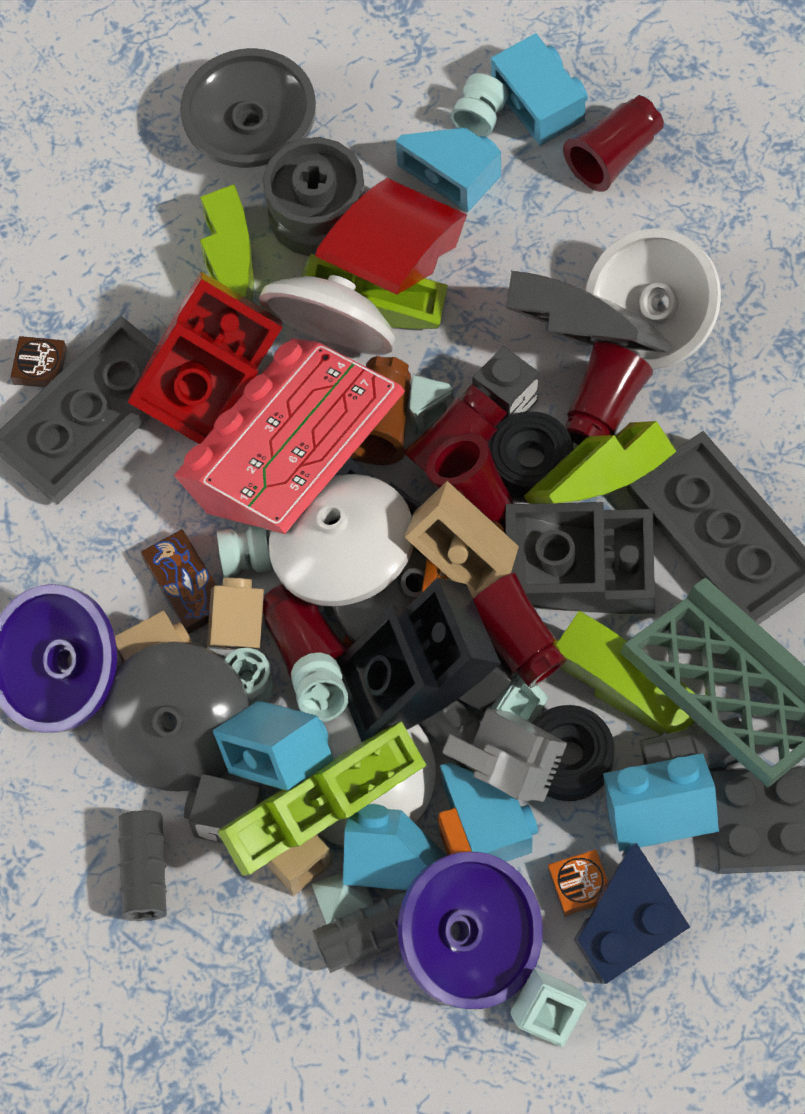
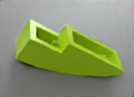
[200,184,254,302]
[301,254,448,329]
[524,421,676,504]
[557,611,695,735]

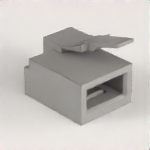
[442,708,567,802]

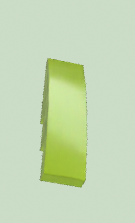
[217,721,427,876]

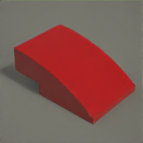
[315,178,467,295]
[128,272,283,444]

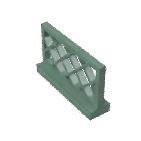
[620,577,805,788]

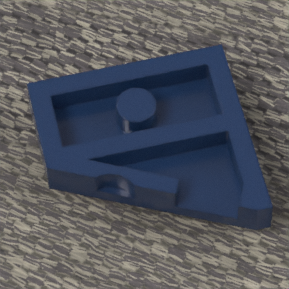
[574,843,690,984]

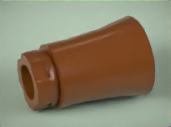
[350,356,411,465]

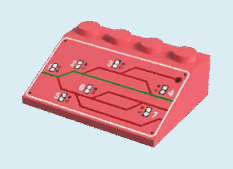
[174,338,405,534]

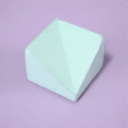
[511,968,587,1047]

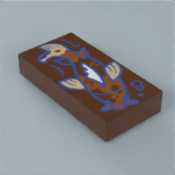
[140,529,217,634]

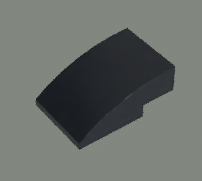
[337,577,501,742]

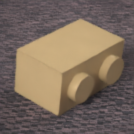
[405,481,519,598]

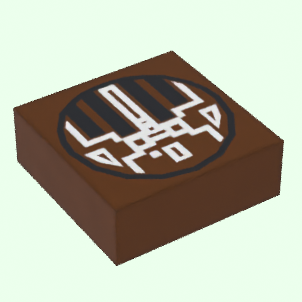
[10,336,67,388]

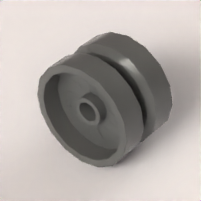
[263,137,365,256]

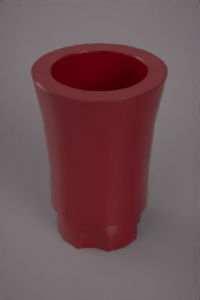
[563,95,664,192]
[564,342,653,445]
[403,384,507,472]
[426,433,513,528]
[473,573,567,688]
[262,584,348,691]

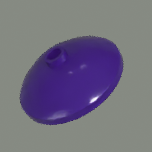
[0,584,117,733]
[398,851,543,1009]

